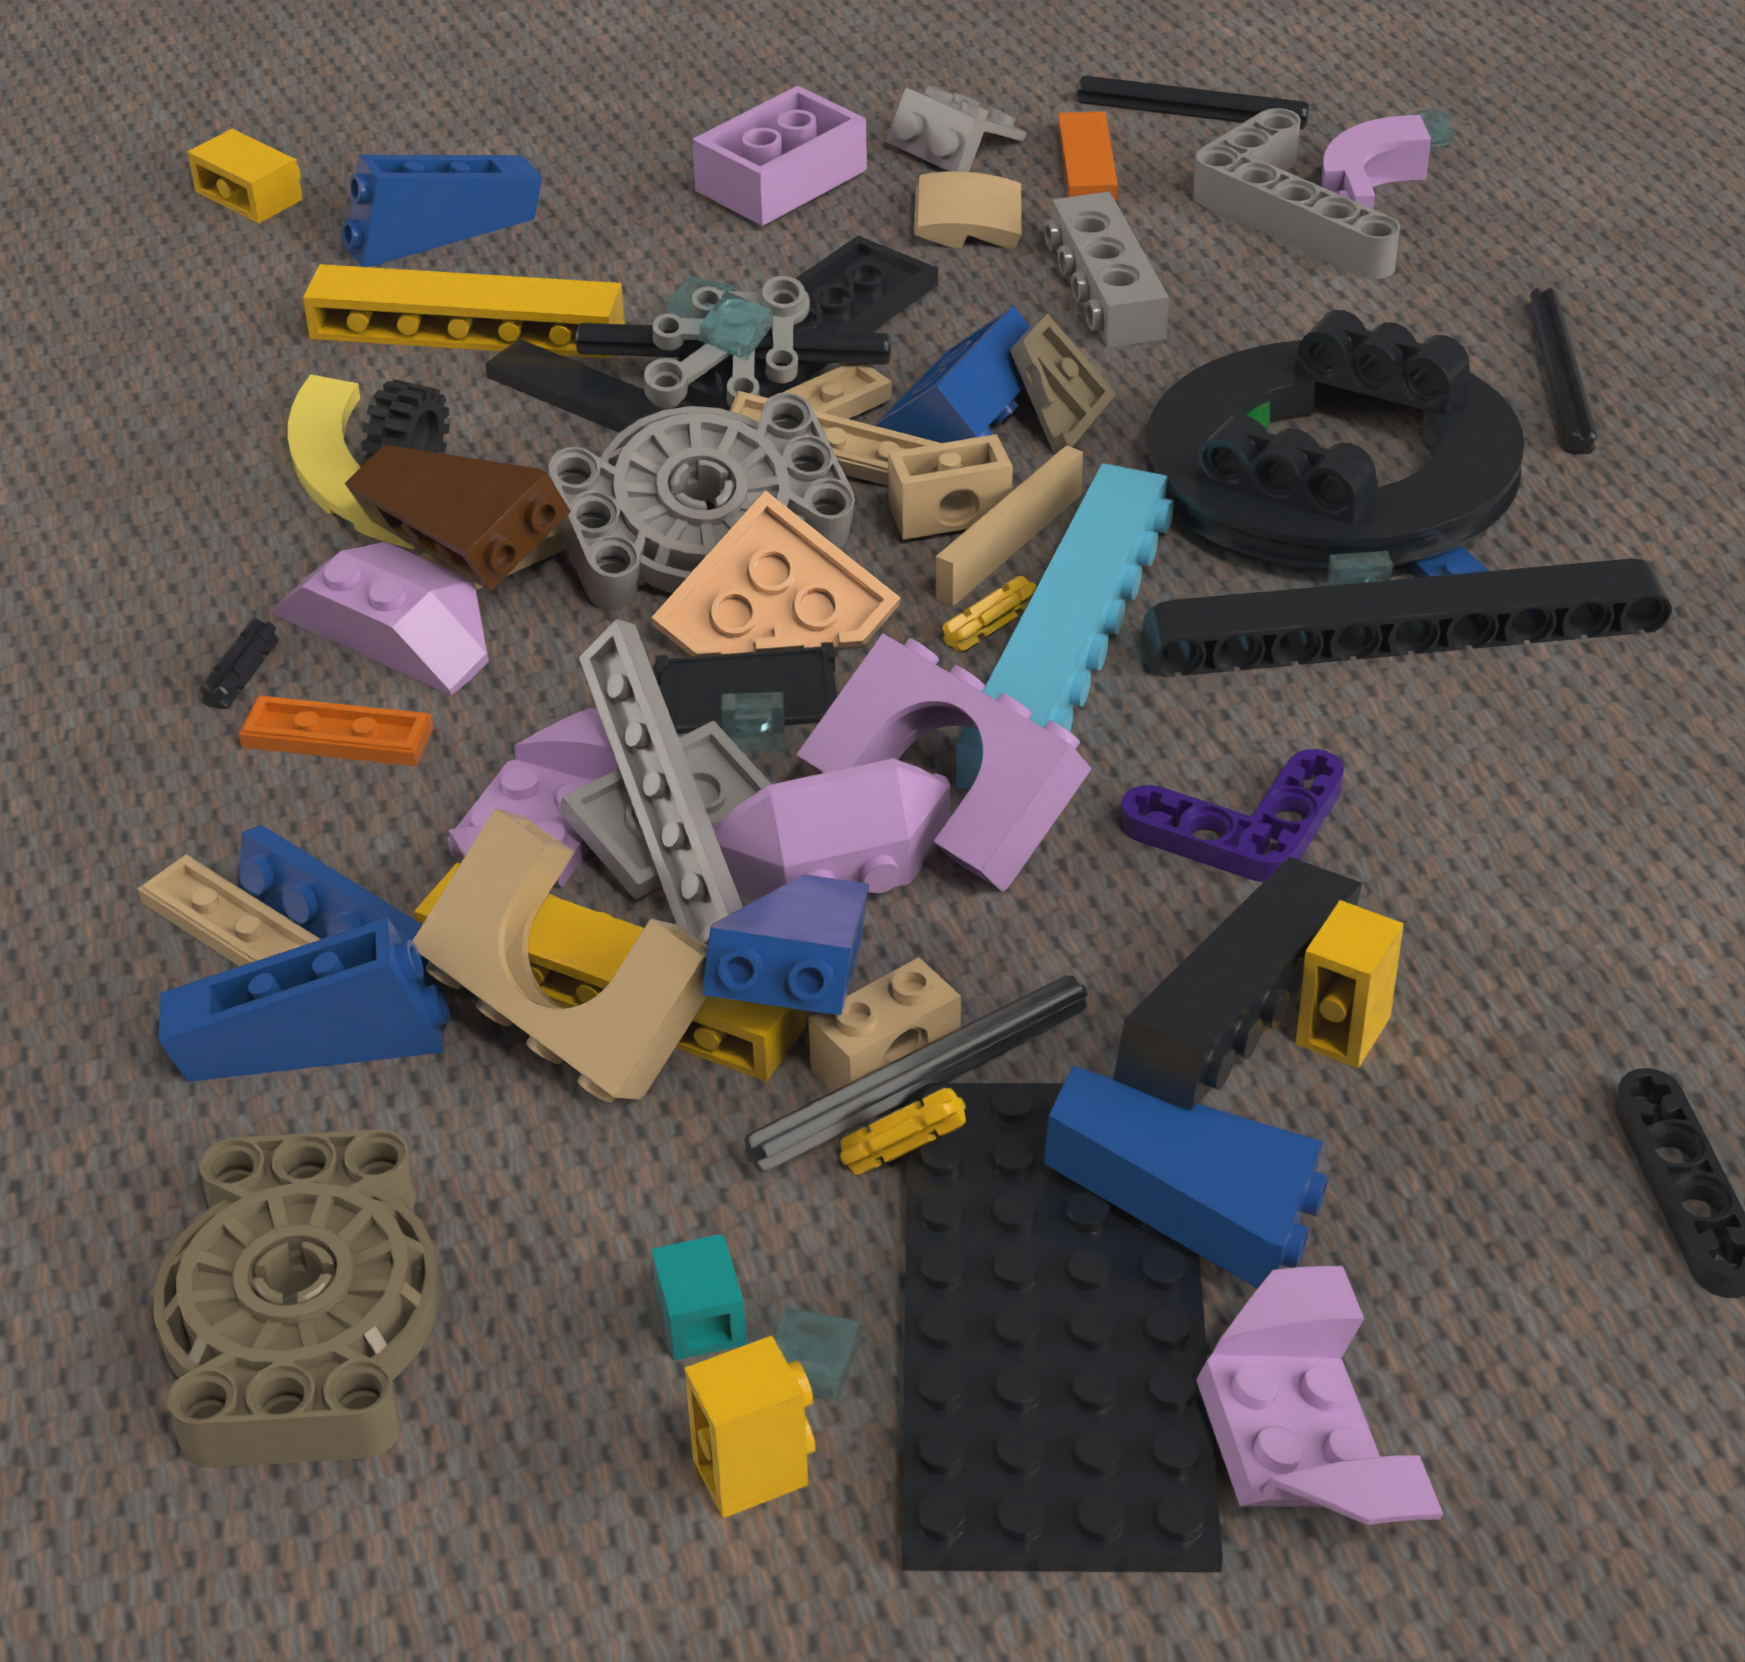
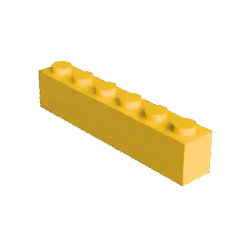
[303,264,625,359]
[414,862,805,1082]

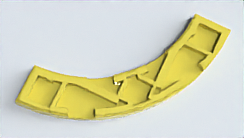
[288,374,416,549]

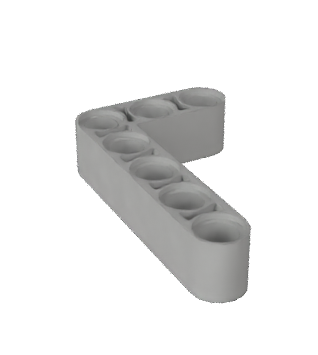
[1193,108,1400,279]

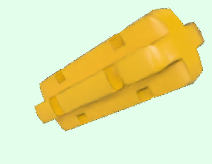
[942,576,1037,652]
[839,1088,966,1175]

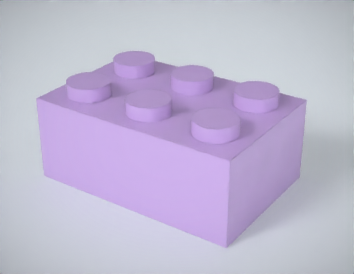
[692,85,867,226]

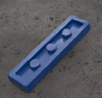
[237,825,437,985]

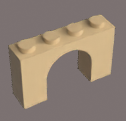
[412,808,708,1103]

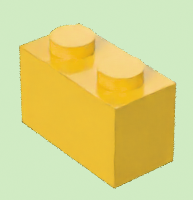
[187,129,303,223]
[1296,900,1404,1068]
[684,1335,816,1518]

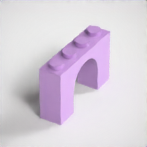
[796,633,1092,892]

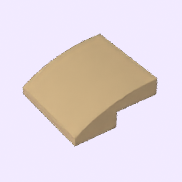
[914,171,1022,248]

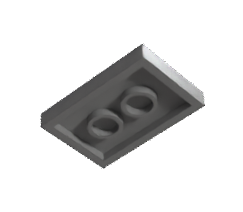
[560,720,772,900]

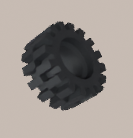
[361,379,450,464]

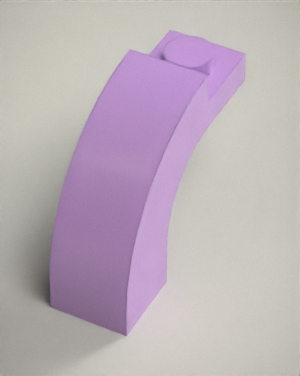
[1321,115,1431,209]

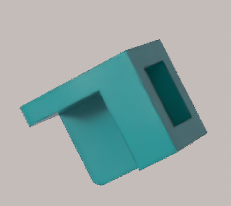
[651,1234,747,1361]

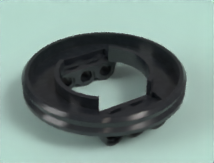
[1147,310,1524,571]

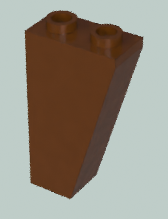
[345,445,571,591]

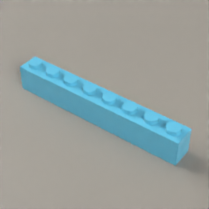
[956,463,1174,789]

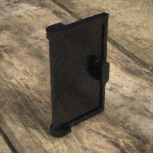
[653,641,837,734]

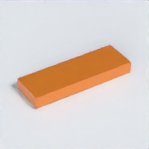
[1058,111,1118,200]
[238,695,434,766]

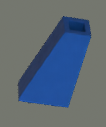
[342,155,542,267]
[702,874,869,1015]
[158,917,450,1082]
[1044,1066,1329,1289]

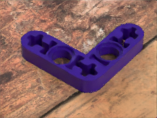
[1120,749,1344,882]

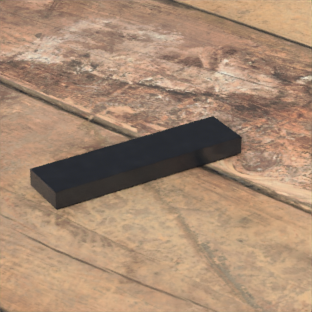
[486,339,684,433]

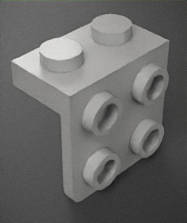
[886,84,1027,172]

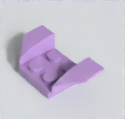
[448,708,619,888]
[1196,1266,1444,1525]

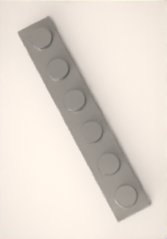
[579,619,743,946]

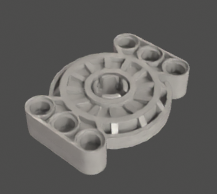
[548,393,855,610]

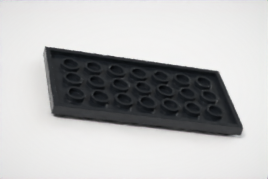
[902,1083,1223,1573]

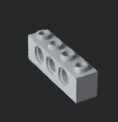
[1044,191,1169,348]

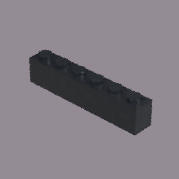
[1113,857,1362,1110]

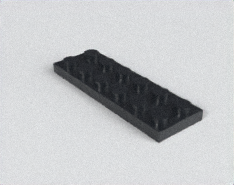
[677,236,938,411]

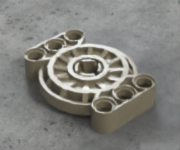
[153,1129,441,1468]

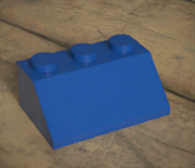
[873,306,1030,443]

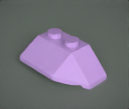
[273,542,489,696]
[711,758,950,901]

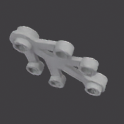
[644,276,810,409]

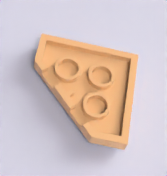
[651,490,901,656]

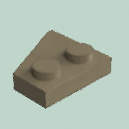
[1010,313,1116,454]

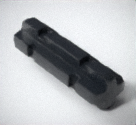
[200,618,278,709]

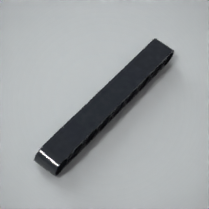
[1142,558,1672,677]

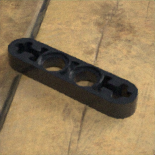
[1614,1068,1745,1298]

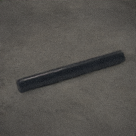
[1077,75,1309,130]
[1528,288,1598,454]

